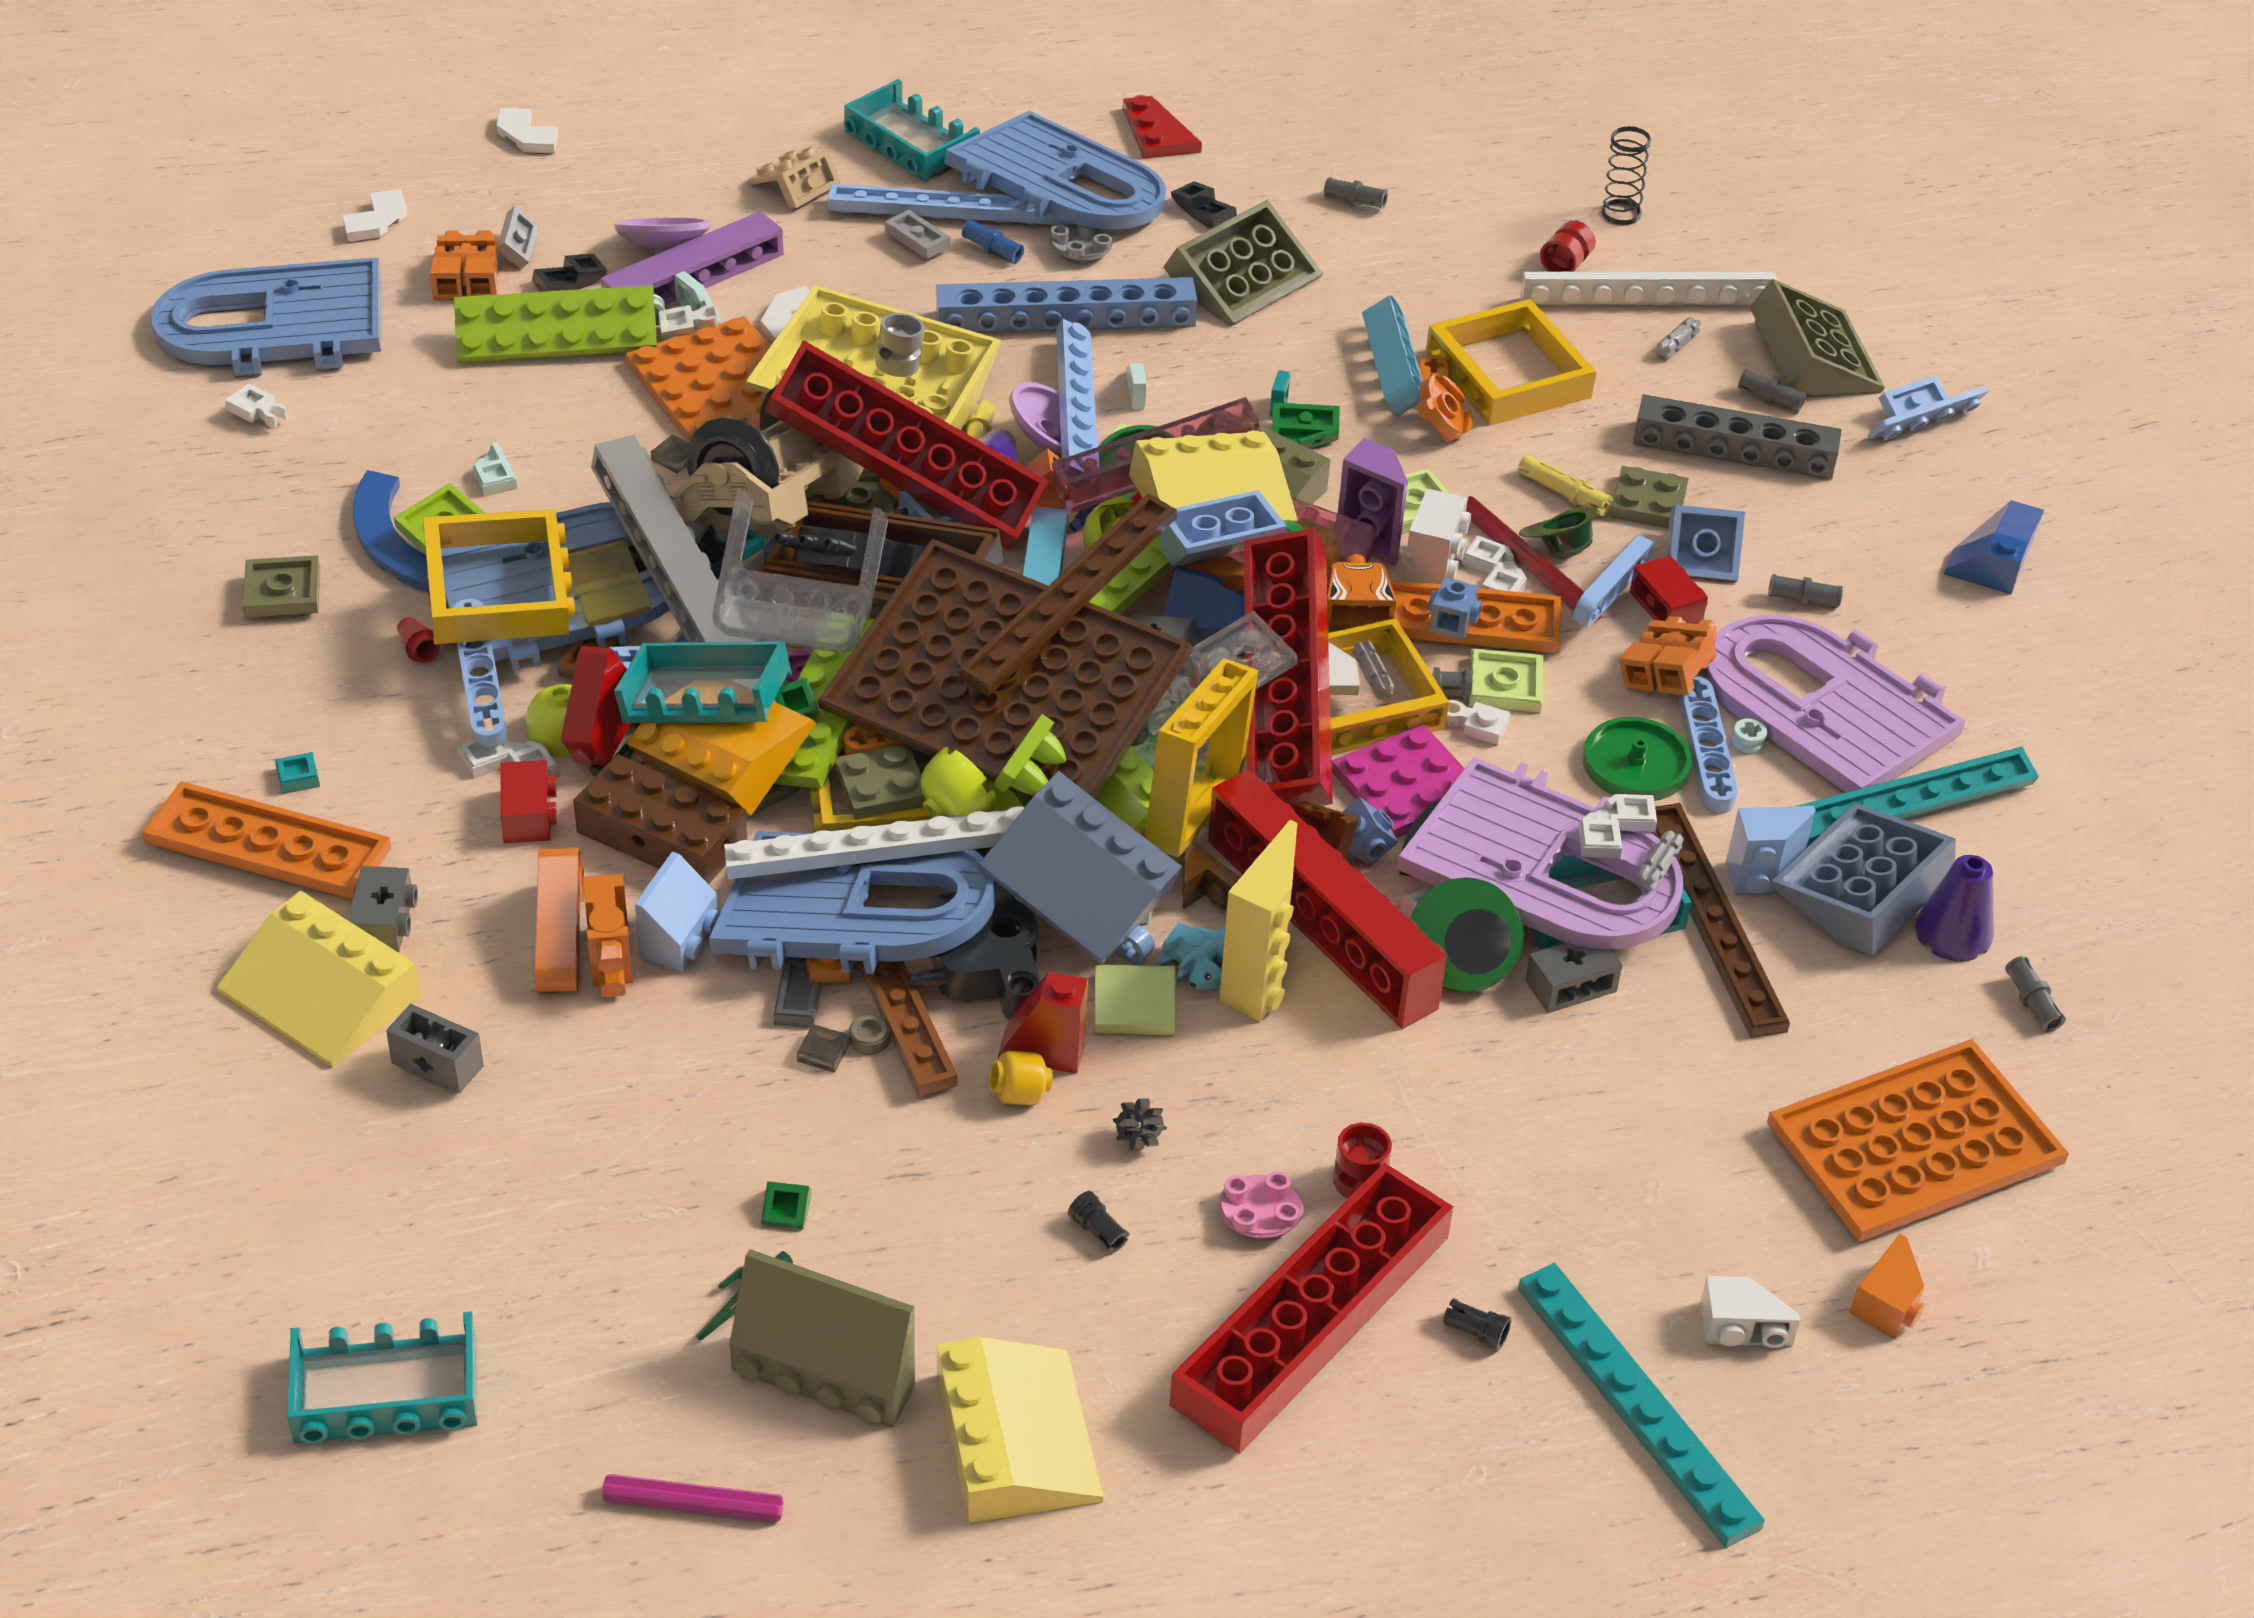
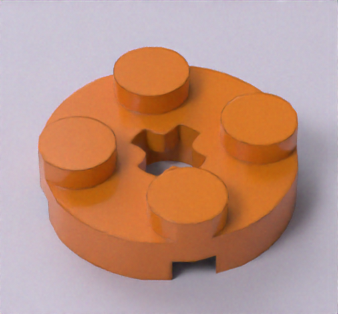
[1417,375,1473,442]

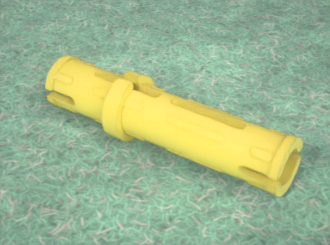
[1517,454,1613,516]

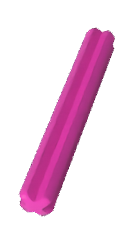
[602,1474,784,1522]

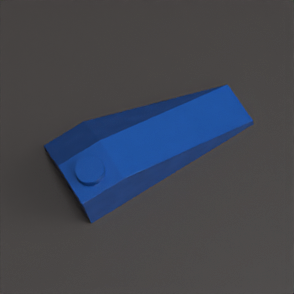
[1944,500,2044,595]
[1163,566,1245,657]

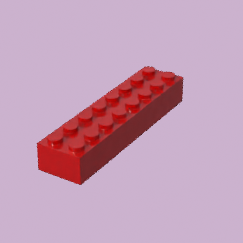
[764,340,1049,550]
[1244,528,1333,807]
[1208,769,1447,1030]
[1169,1162,1454,1454]

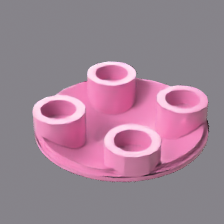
[1219,1171,1304,1239]

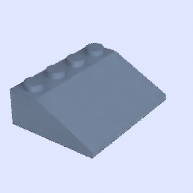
[978,771,1182,965]
[1772,803,1956,956]

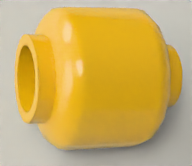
[989,1051,1053,1106]

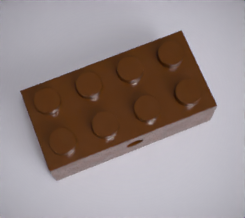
[573,754,748,885]

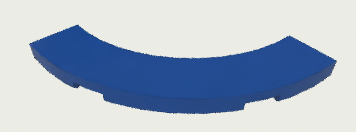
[353,470,430,593]

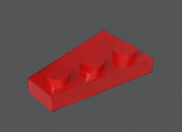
[1122,95,1202,158]

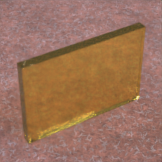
[567,540,652,627]

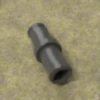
[1324,177,1388,209]
[1737,369,1807,412]
[1768,574,1843,608]
[2005,956,2066,1032]

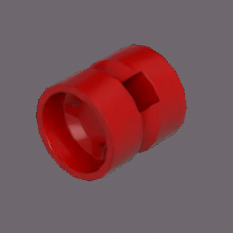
[1540,220,1596,272]
[1333,1122,1392,1199]

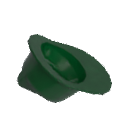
[1519,506,1597,558]

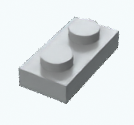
[497,206,539,269]
[885,209,951,259]

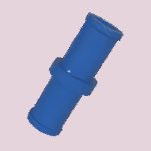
[962,219,1024,263]

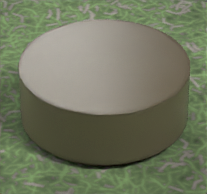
[849,1015,890,1055]

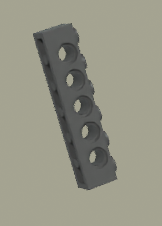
[1633,394,1842,479]

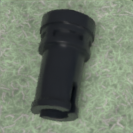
[1068,1191,1130,1253]
[1443,1298,1512,1350]

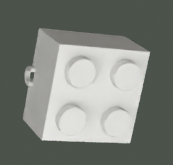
[1402,488,1471,584]

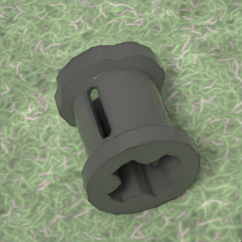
[1432,667,1471,701]

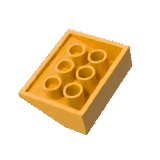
[627,681,816,816]

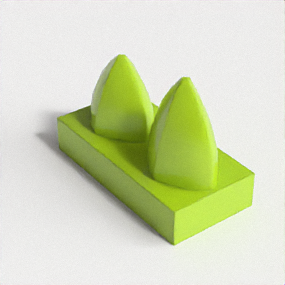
[992,714,1066,796]

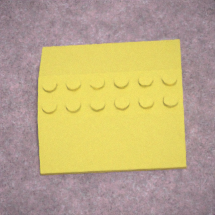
[745,285,1001,430]

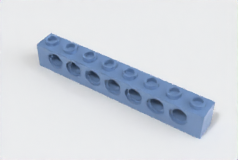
[936,277,1197,333]

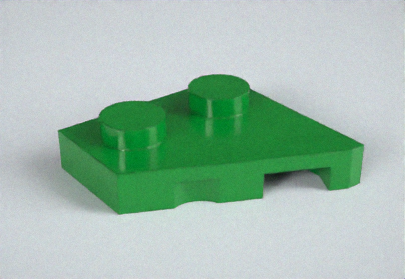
[1272,402,1340,449]

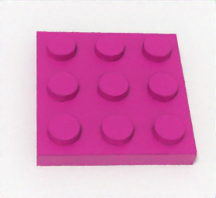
[1332,724,1465,839]

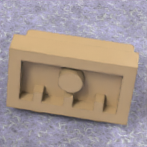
[748,147,841,209]

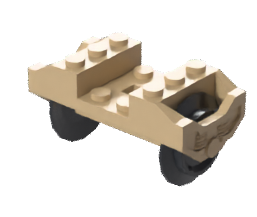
[674,384,863,529]

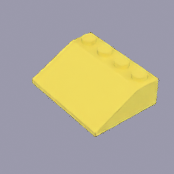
[1129,431,1298,523]
[1219,820,1297,1022]
[217,891,421,1068]
[937,1337,1103,1524]

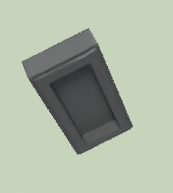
[773,957,822,1028]

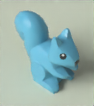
[1158,922,1225,990]

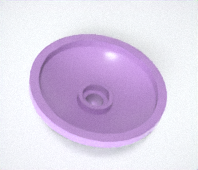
[614,217,711,254]
[1009,382,1100,456]

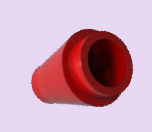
[397,617,440,663]

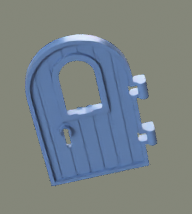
[944,111,1166,229]
[151,257,381,376]
[441,502,670,672]
[709,831,996,974]

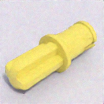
[966,400,996,439]

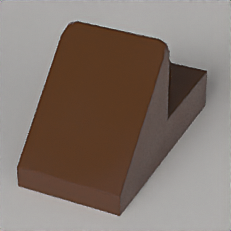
[1182,841,1240,912]

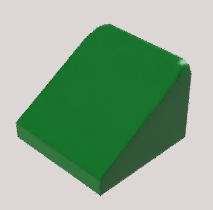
[775,677,820,717]
[761,1181,812,1229]

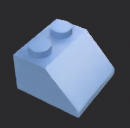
[1667,505,1745,581]
[1726,806,1815,895]
[635,852,721,973]

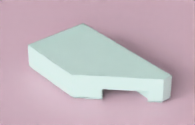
[675,271,722,324]
[1125,363,1147,410]
[473,442,517,496]

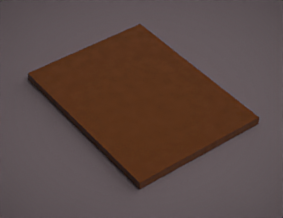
[817,539,1192,800]

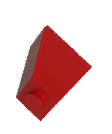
[561,646,631,766]
[998,972,1088,1073]

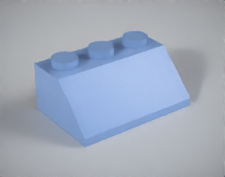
[1159,490,1287,566]

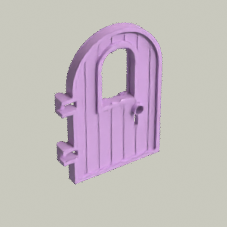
[1704,615,1966,793]
[1397,757,1683,950]

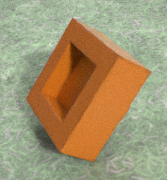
[805,958,850,983]

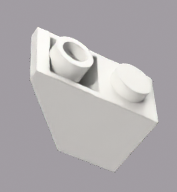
[1700,1276,1800,1348]

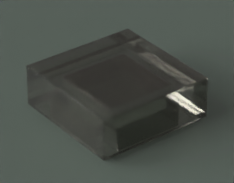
[650,434,689,473]
[797,1024,850,1073]

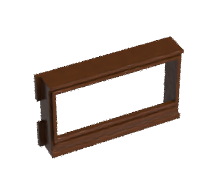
[749,501,1003,610]

